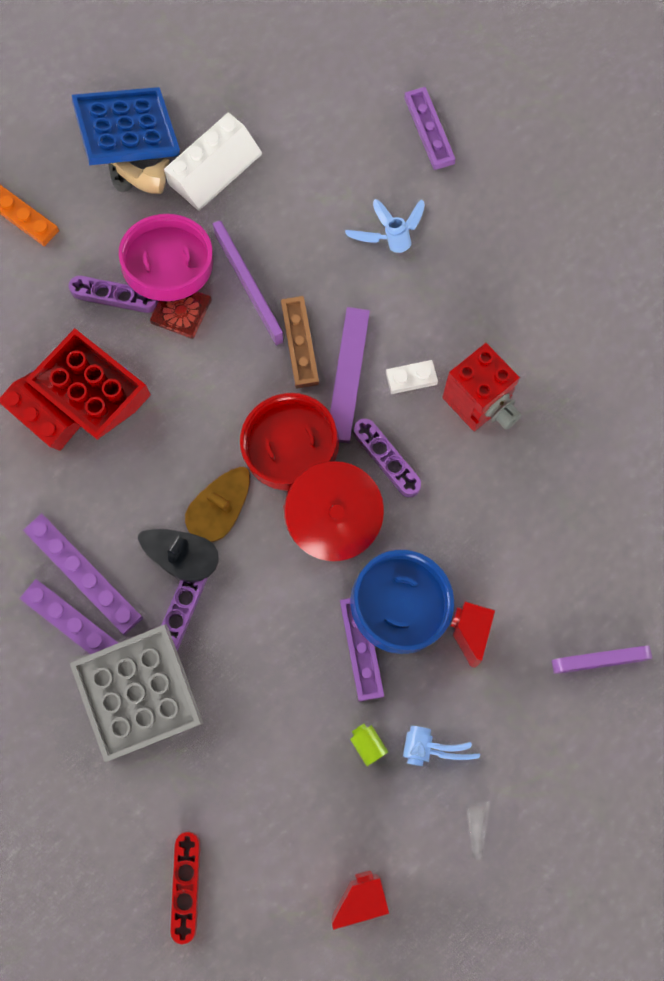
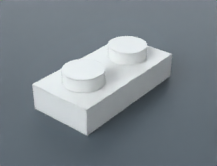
[386,360,438,394]

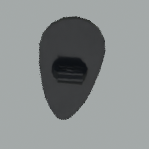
[138,529,219,582]

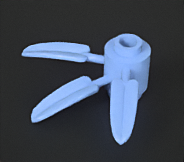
[345,199,425,253]
[403,726,480,766]

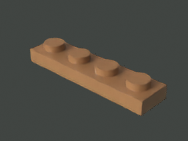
[281,296,319,389]

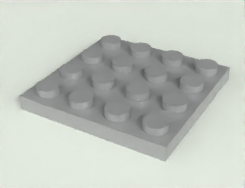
[70,624,203,762]

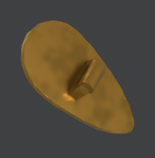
[185,467,250,542]

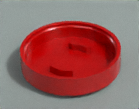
[240,393,339,491]

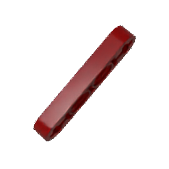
[170,832,200,945]

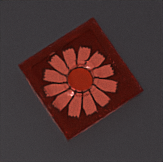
[150,291,212,339]

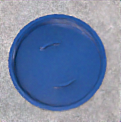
[350,550,454,654]

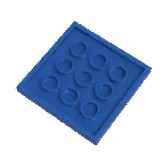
[71,87,180,166]

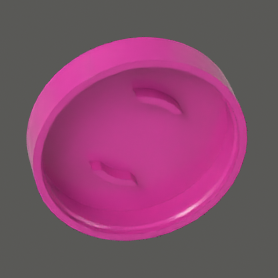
[119,214,213,301]

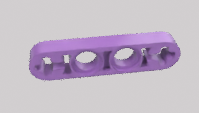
[68,276,158,313]
[354,419,421,498]
[161,577,208,651]
[551,646,653,674]

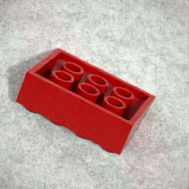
[25,328,151,440]

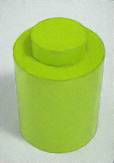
[350,723,389,766]

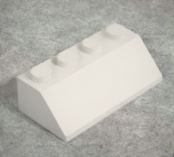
[164,112,262,211]

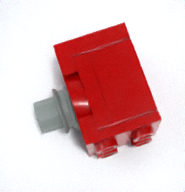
[442,343,522,432]

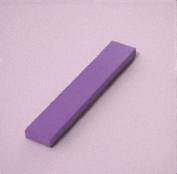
[213,220,284,346]
[330,307,370,444]

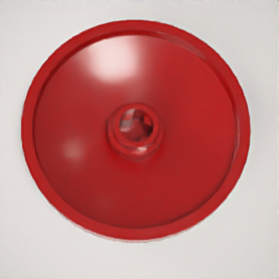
[284,461,384,561]

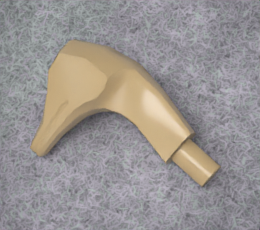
[111,158,170,194]

